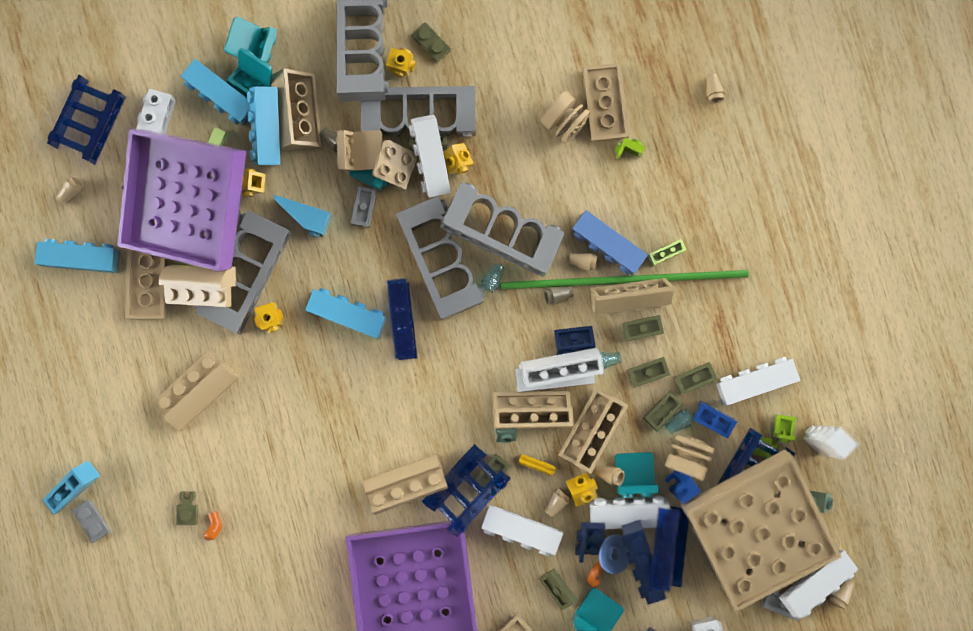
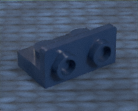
[554,326,596,355]
[575,522,605,563]

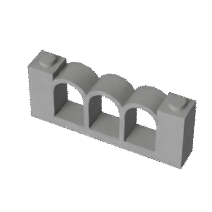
[337,0,389,102]
[361,86,476,139]
[440,182,565,277]
[396,196,486,320]
[195,210,292,334]

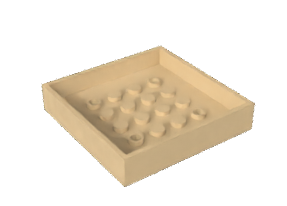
[680,450,841,612]

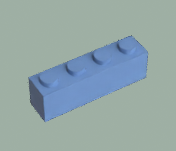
[571,210,648,275]

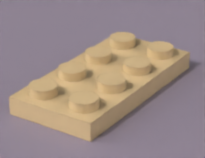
[582,63,629,142]
[125,249,167,319]

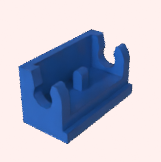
[693,400,737,439]
[665,470,701,504]

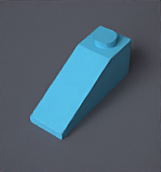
[273,195,332,238]
[43,461,100,515]

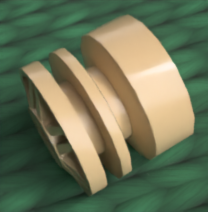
[540,91,591,143]
[664,435,715,480]

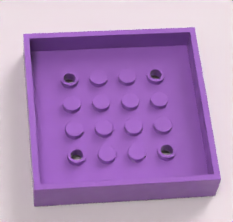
[117,129,246,271]
[346,519,478,631]

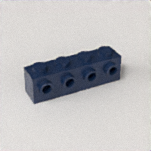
[620,520,666,605]

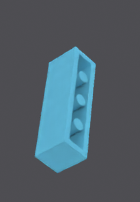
[181,59,250,126]
[247,87,281,166]
[34,239,120,273]
[305,288,387,339]

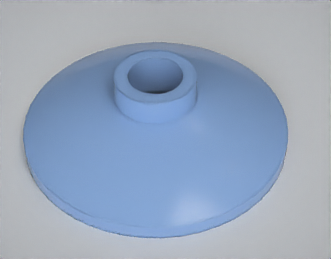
[599,534,630,574]

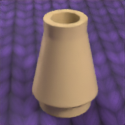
[706,74,725,104]
[56,176,84,205]
[569,253,598,272]
[594,465,625,486]
[544,487,571,517]
[829,580,855,609]

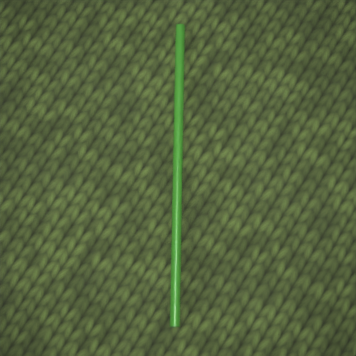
[501,270,748,290]

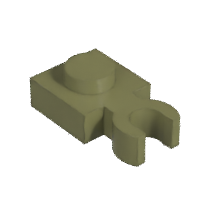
[176,491,198,525]

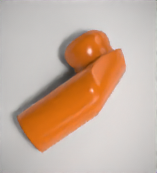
[204,511,222,540]
[587,561,604,588]

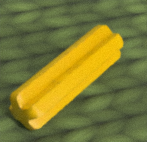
[518,454,556,476]

